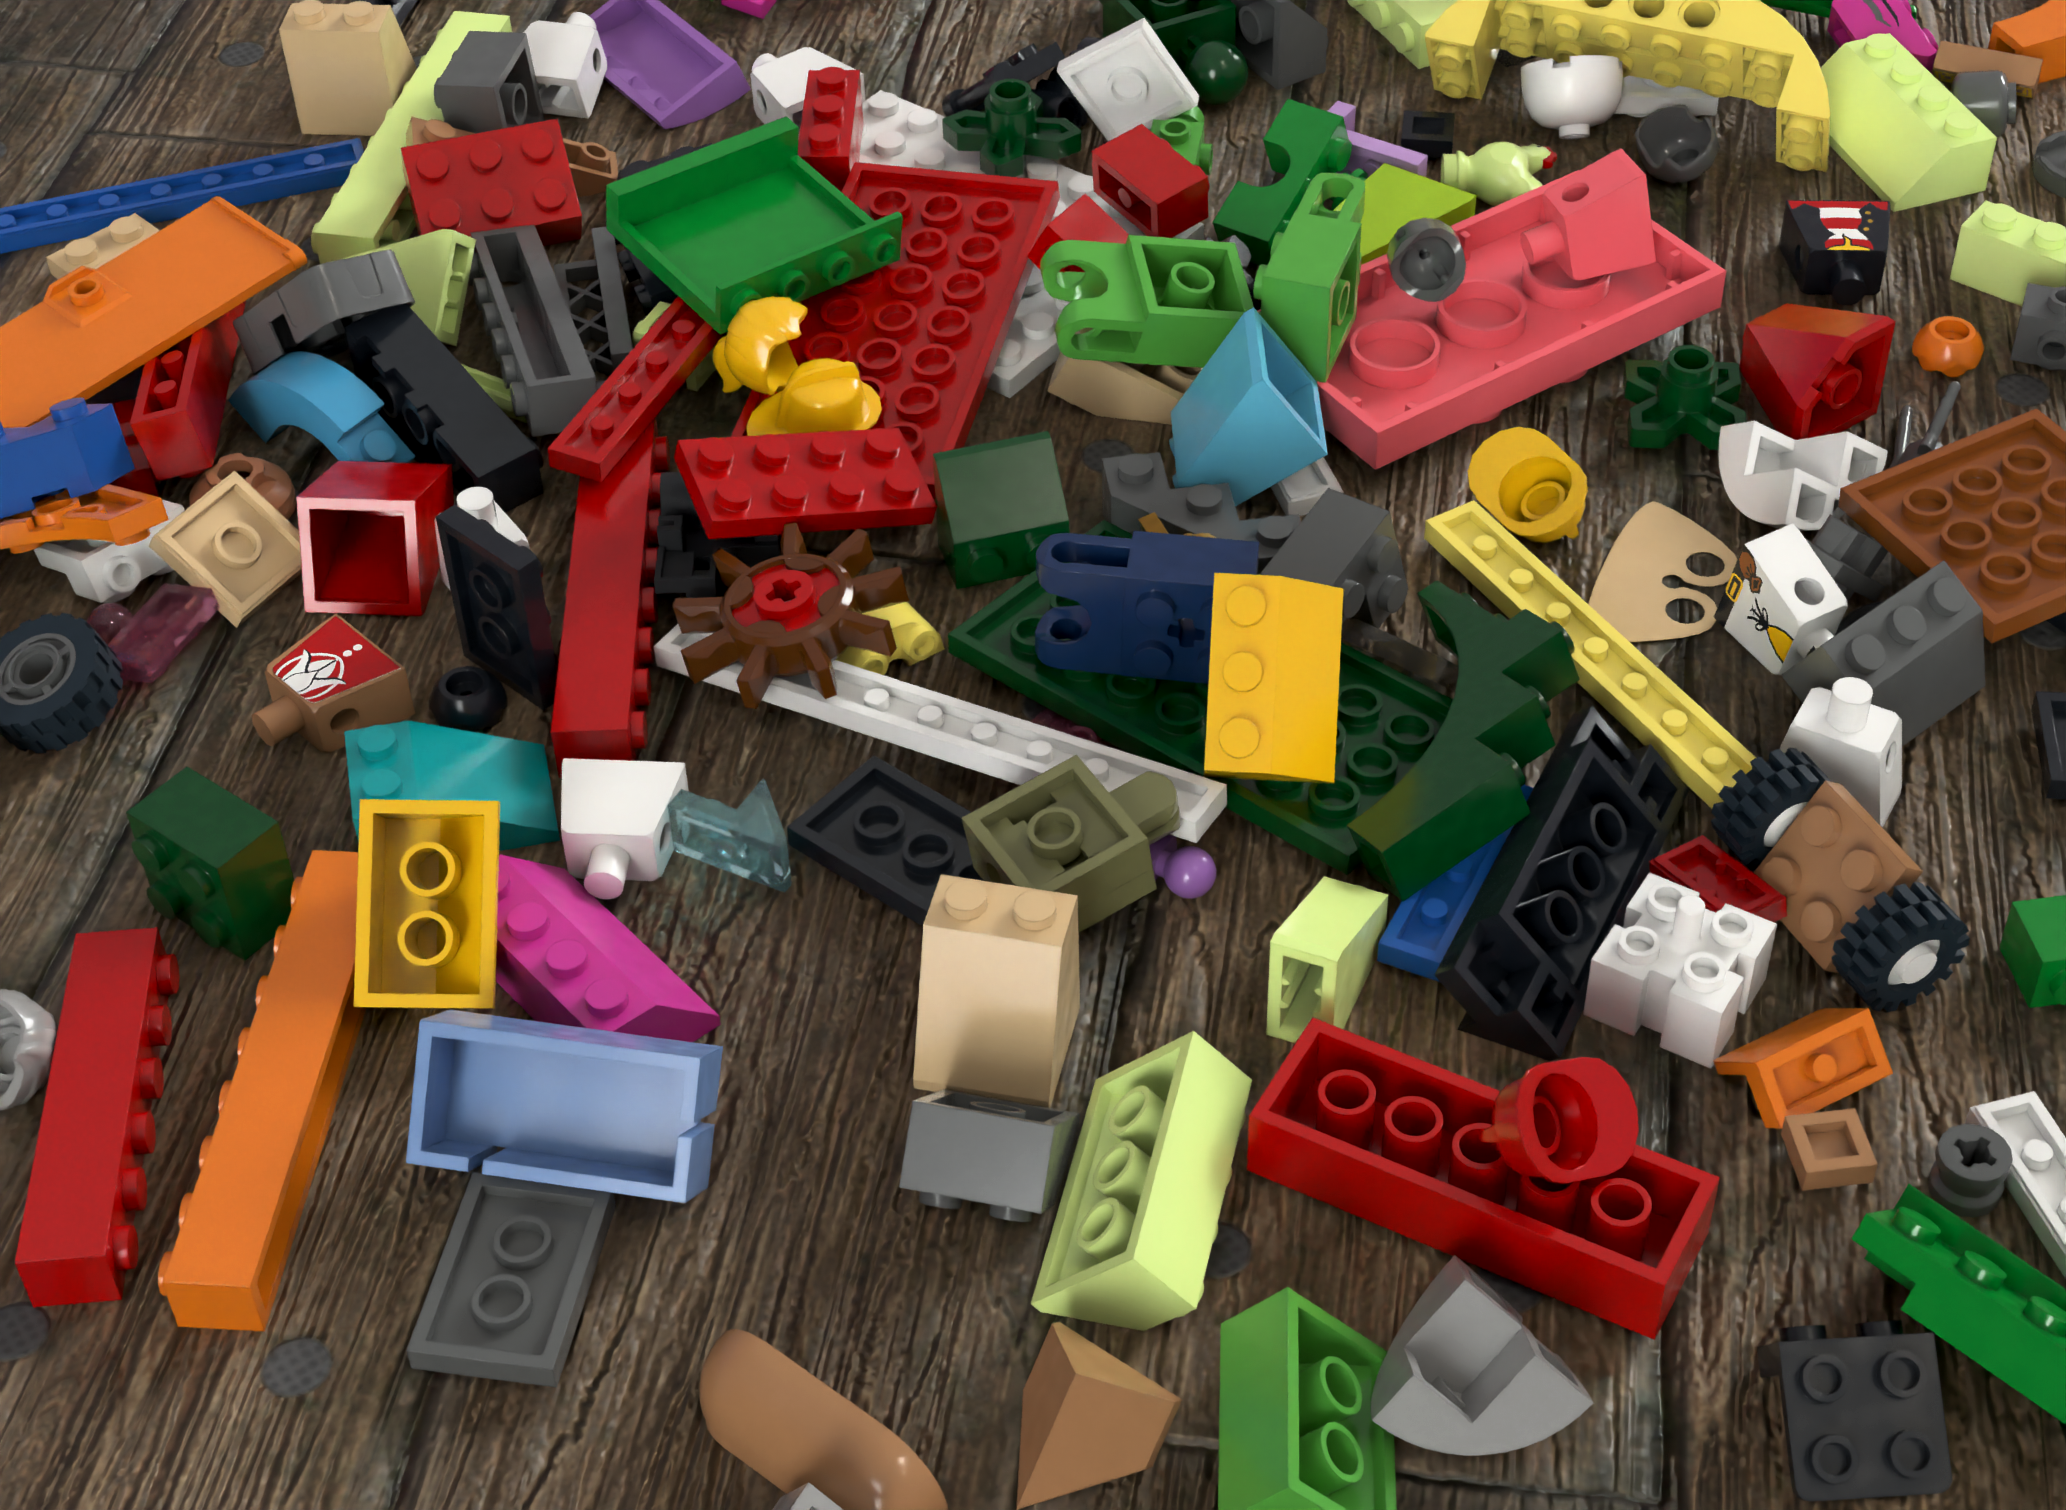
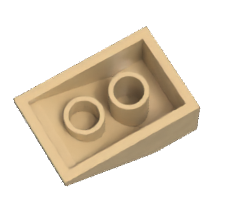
[1047,328,1203,425]

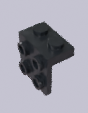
[1757,1320,1952,1502]

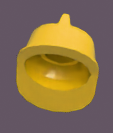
[747,358,882,436]
[1468,427,1588,543]

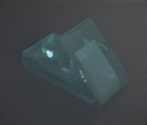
[667,779,792,893]

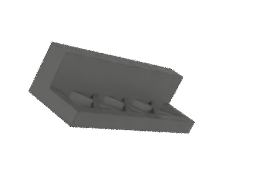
[554,227,633,390]

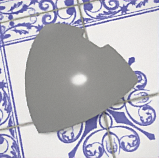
[1371,1255,1593,1456]

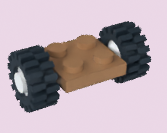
[1711,748,1970,1012]

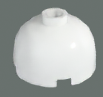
[1521,55,1623,139]

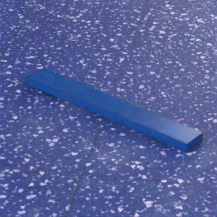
[0,138,364,254]

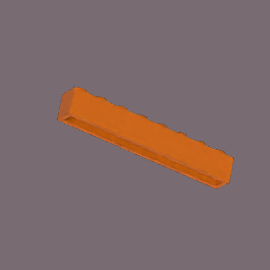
[158,850,366,1332]

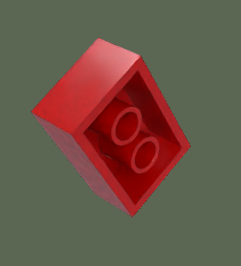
[401,118,582,246]

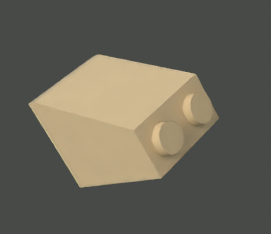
[279,0,417,136]
[913,874,1080,1108]

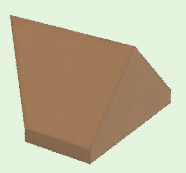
[1016,1322,1182,1510]

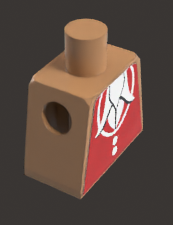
[252,613,415,753]

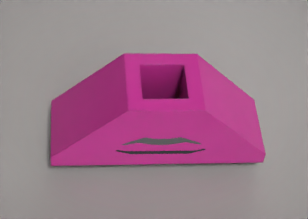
[1827,0,1938,75]

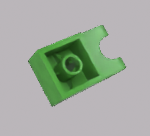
[1253,173,1365,383]
[1040,235,1254,368]

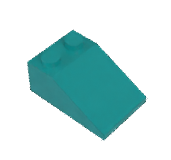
[344,720,560,851]

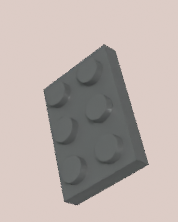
[406,1172,616,1387]

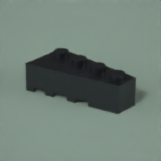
[345,303,544,513]

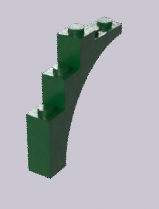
[1347,580,1580,901]

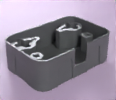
[232,249,415,375]

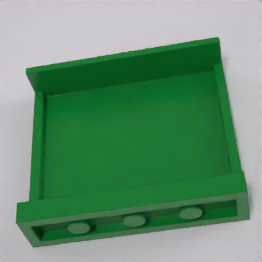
[606,116,903,335]

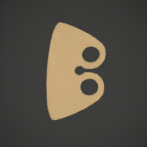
[1588,501,1738,642]

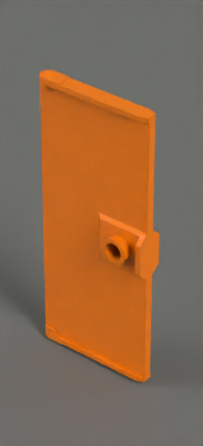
[0,196,308,428]

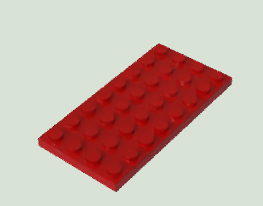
[731,162,1060,501]

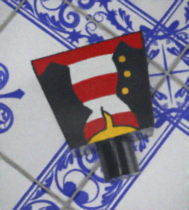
[1779,200,1890,305]

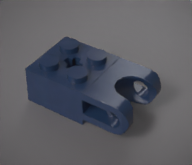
[1035,531,1260,684]

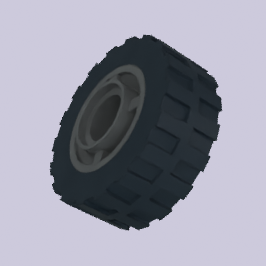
[0,613,123,753]

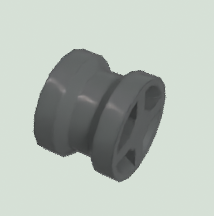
[1928,1124,2013,1217]

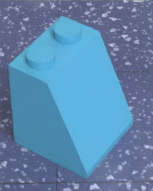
[1169,307,1328,506]

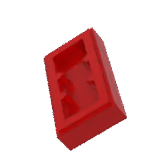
[1649,835,1787,922]

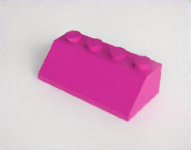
[496,854,721,1042]

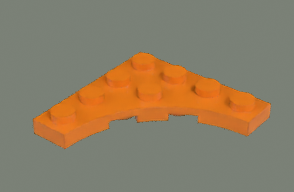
[0,484,169,554]

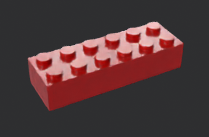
[1247,1017,1720,1340]

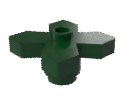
[942,79,1082,177]
[1623,345,1747,450]

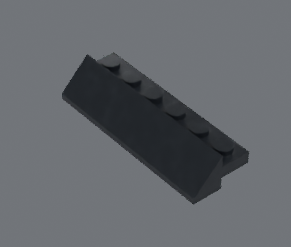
[1434,706,1689,1061]

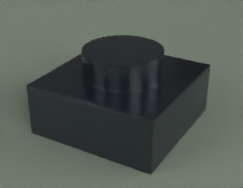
[1401,110,1455,160]

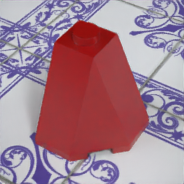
[1739,303,1896,440]

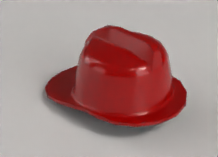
[1479,1057,1639,1184]

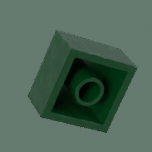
[126,766,294,961]

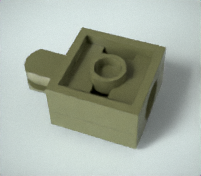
[962,754,1180,933]

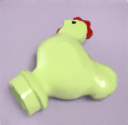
[1440,141,1557,206]

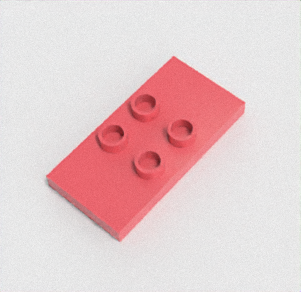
[1257,170,1726,470]

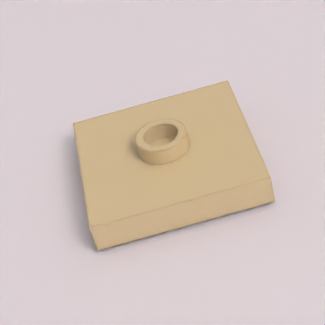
[149,470,302,628]

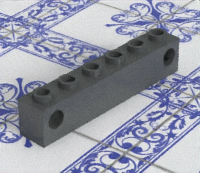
[468,225,597,437]

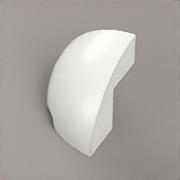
[1718,421,1888,531]

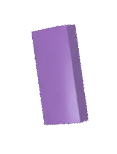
[590,0,751,129]

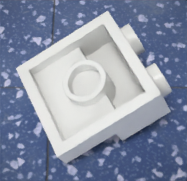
[34,500,185,604]

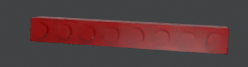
[551,417,670,778]

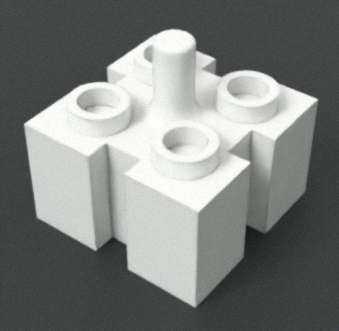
[1583,873,1777,1069]

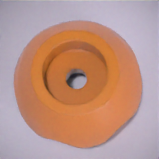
[1912,316,1984,377]

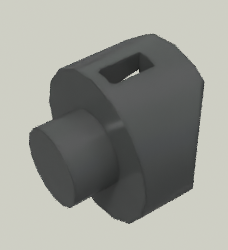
[1387,218,1466,302]

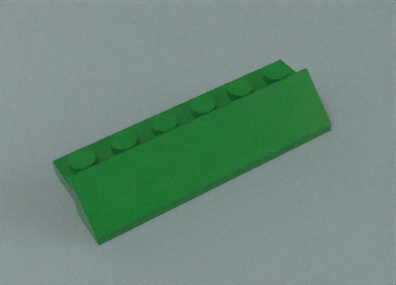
[1851,1184,2066,1424]

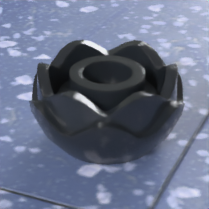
[429,666,508,732]

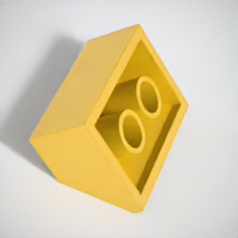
[1204,573,1343,784]
[354,799,500,1009]

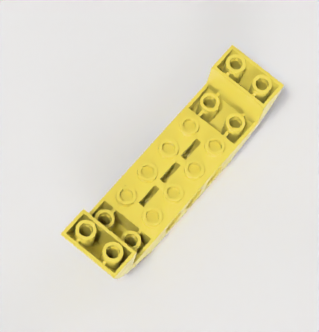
[1425,0,1830,172]

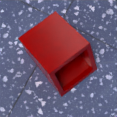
[296,461,454,616]

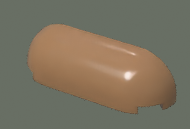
[699,1329,948,1510]

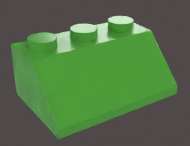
[1218,1287,1397,1510]

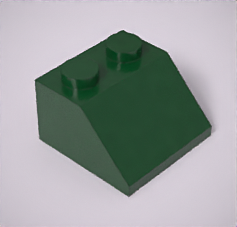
[933,431,1070,589]

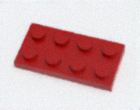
[674,428,937,539]

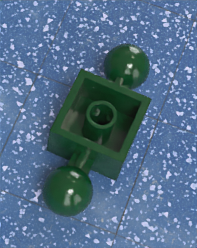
[1099,0,1248,105]

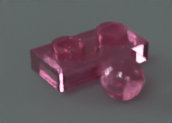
[87,583,220,683]

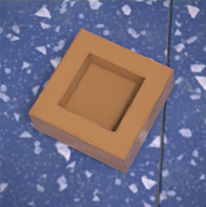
[1781,1108,1878,1191]

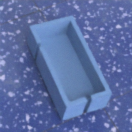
[406,1009,723,1203]

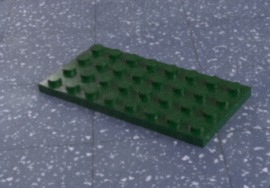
[948,520,1453,875]

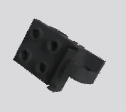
[654,472,782,598]

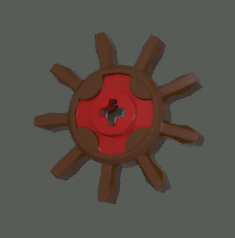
[673,523,909,709]

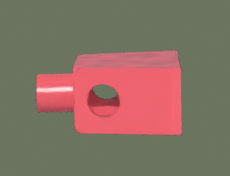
[1520,148,1656,281]

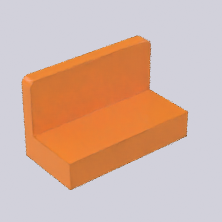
[1713,1008,1893,1129]

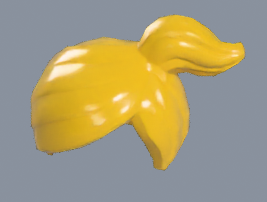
[712,296,808,395]

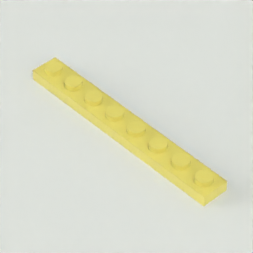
[1424,500,1756,809]

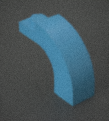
[228,351,415,463]

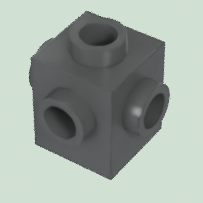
[2010,283,2066,370]

